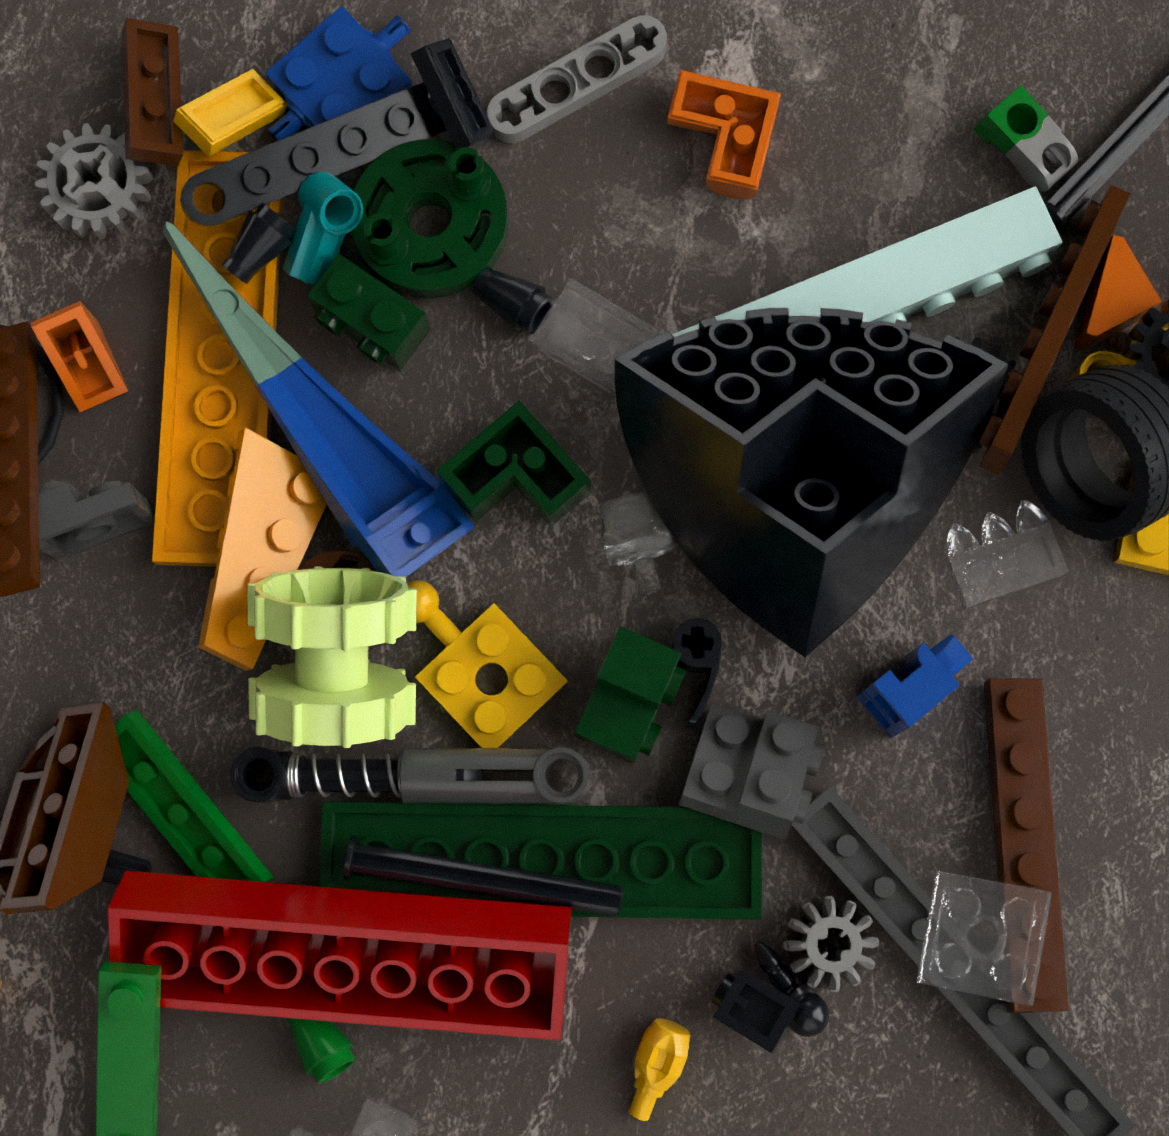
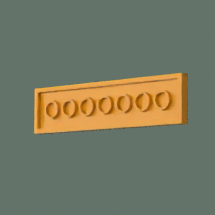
[152,150,284,567]

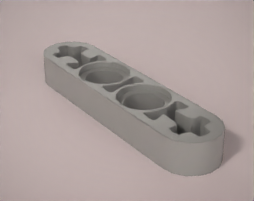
[487,15,667,144]

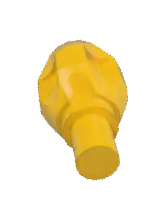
[628,1018,691,1121]

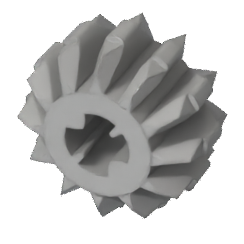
[783,896,879,992]

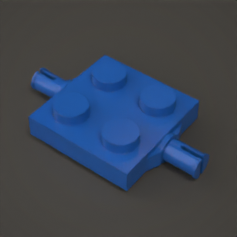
[265,5,412,141]

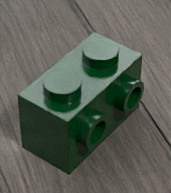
[307,253,430,371]

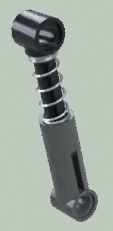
[230,747,593,804]

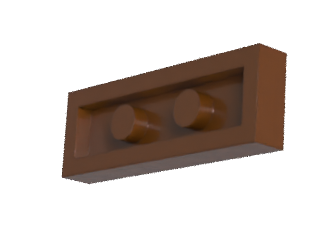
[122,18,183,167]

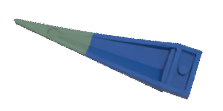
[163,221,475,577]

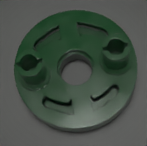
[351,139,508,298]

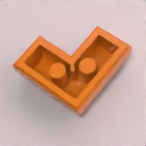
[667,70,781,199]

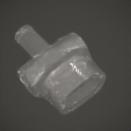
[599,491,674,596]

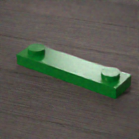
[115,710,274,882]
[96,961,161,1136]

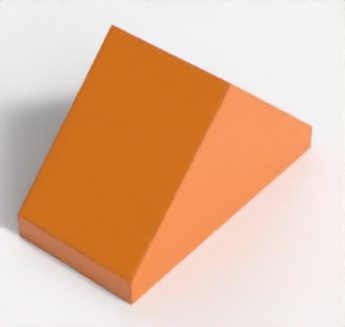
[1074,235,1162,350]
[30,301,128,413]

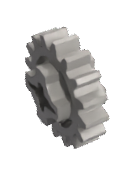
[35,123,153,239]

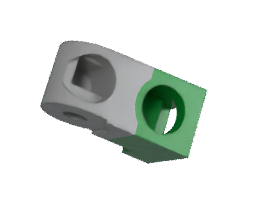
[973,85,1078,192]

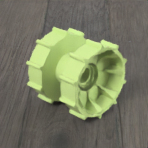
[247,566,417,748]

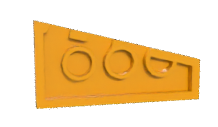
[198,428,327,671]

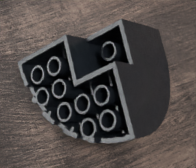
[614,308,1008,657]

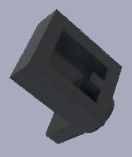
[712,968,801,1054]

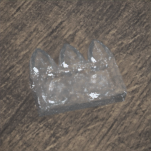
[945,500,1069,610]

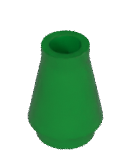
[285,1018,356,1085]

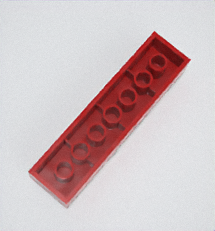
[108,871,572,1041]

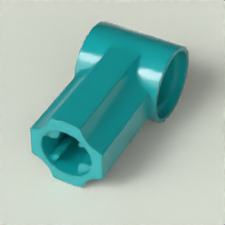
[282,172,364,285]

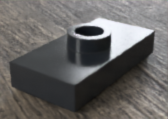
[410,38,495,150]

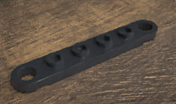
[180,82,447,227]

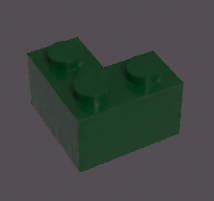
[436,400,591,527]
[574,626,686,763]

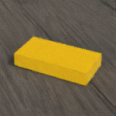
[173,69,287,157]

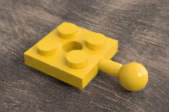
[407,580,568,748]

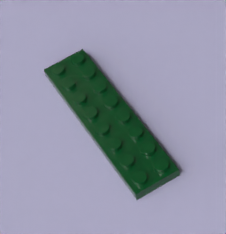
[320,802,762,920]

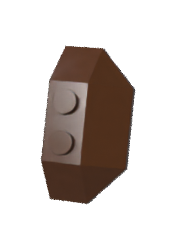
[0,702,129,914]

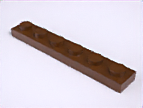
[978,185,1131,475]
[0,321,40,597]
[984,678,1069,1013]

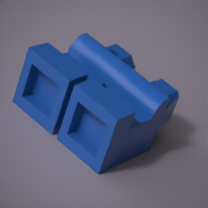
[857,633,973,738]

